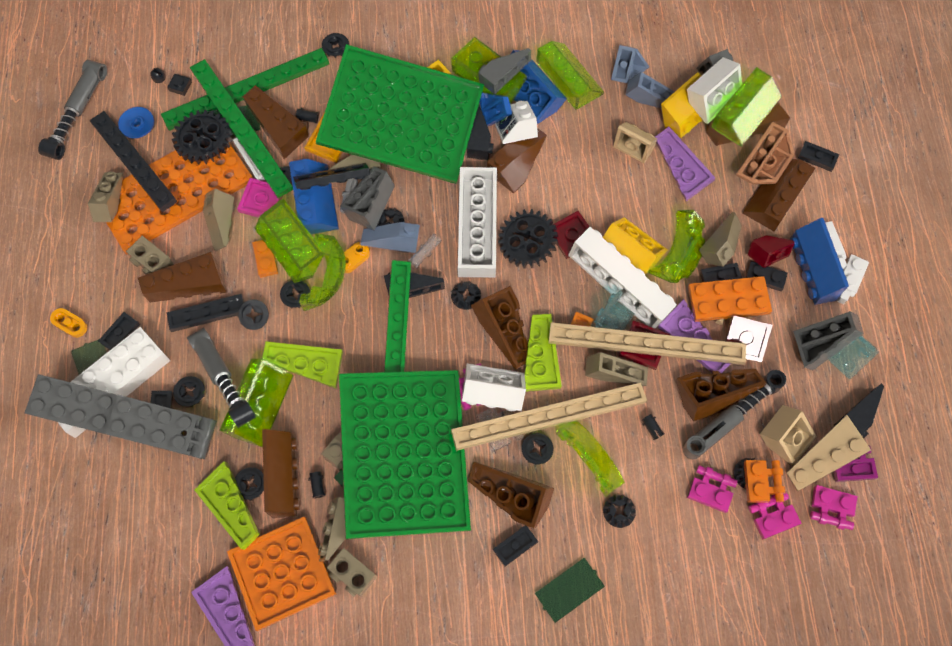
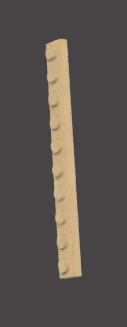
[549,323,746,365]
[451,383,647,451]

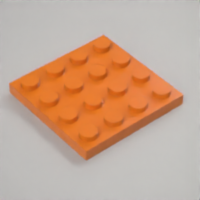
[227,516,337,631]

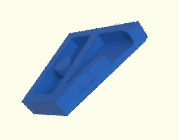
[480,93,512,126]

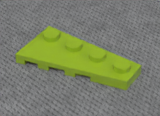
[524,314,562,392]
[262,341,343,389]
[195,461,260,550]

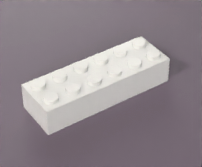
[458,167,497,278]
[568,227,677,328]
[58,327,170,438]

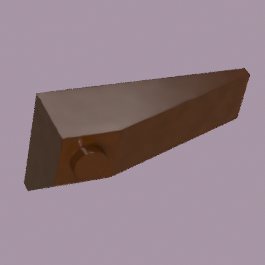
[487,128,547,194]
[471,286,528,369]
[676,369,766,422]
[468,462,554,529]

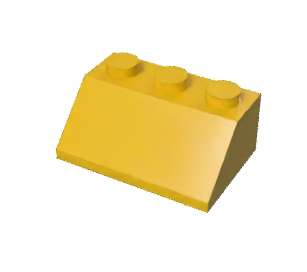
[661,72,702,138]
[602,217,668,274]

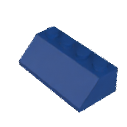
[503,50,567,124]
[289,159,339,236]
[790,218,849,305]

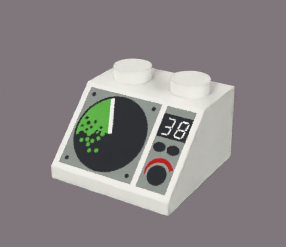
[495,101,538,144]

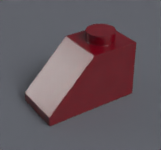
[747,235,795,268]

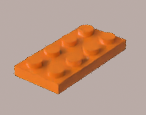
[688,276,772,322]

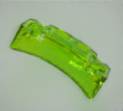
[648,210,705,283]
[299,233,346,311]
[556,421,625,497]

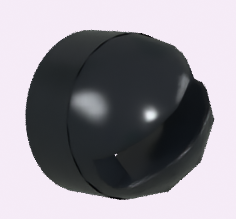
[150,68,166,83]

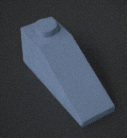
[625,72,675,108]
[360,222,420,253]

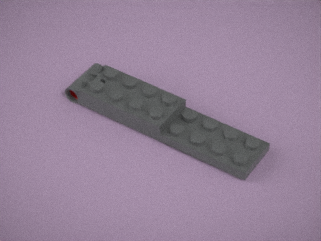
[24,374,217,460]

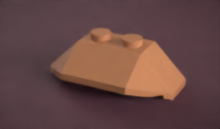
[736,122,794,184]

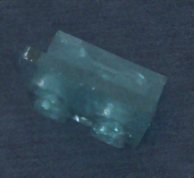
[593,290,635,330]
[828,335,879,379]

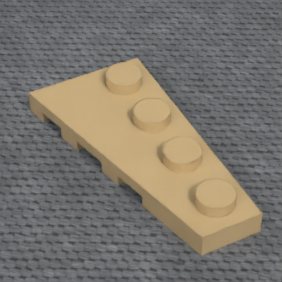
[787,415,871,491]

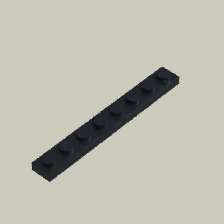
[89,111,177,212]

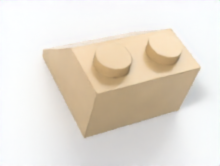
[613,122,657,163]
[760,405,817,466]

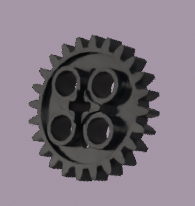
[172,110,232,165]
[498,209,558,269]

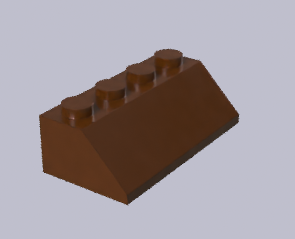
[742,159,815,232]
[262,429,300,519]

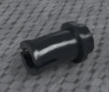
[296,108,319,124]
[642,414,665,440]
[308,472,326,499]

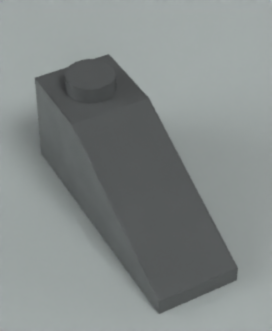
[479,48,531,94]

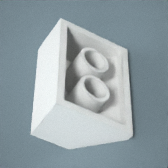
[687,57,743,124]
[462,363,526,411]

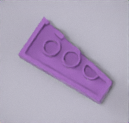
[655,127,715,201]
[658,299,731,373]
[191,566,255,646]

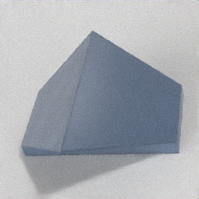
[611,45,649,84]

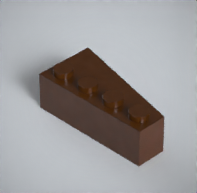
[243,85,309,159]
[706,91,790,146]
[138,252,227,303]

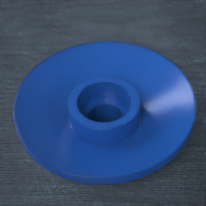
[118,107,154,138]

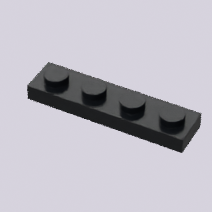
[293,163,370,190]
[166,294,244,332]

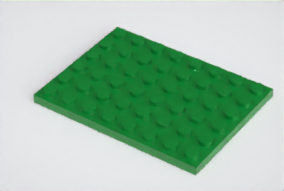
[315,44,484,184]
[339,370,471,539]

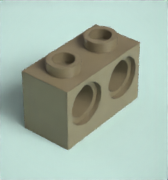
[126,236,174,275]
[327,548,377,597]

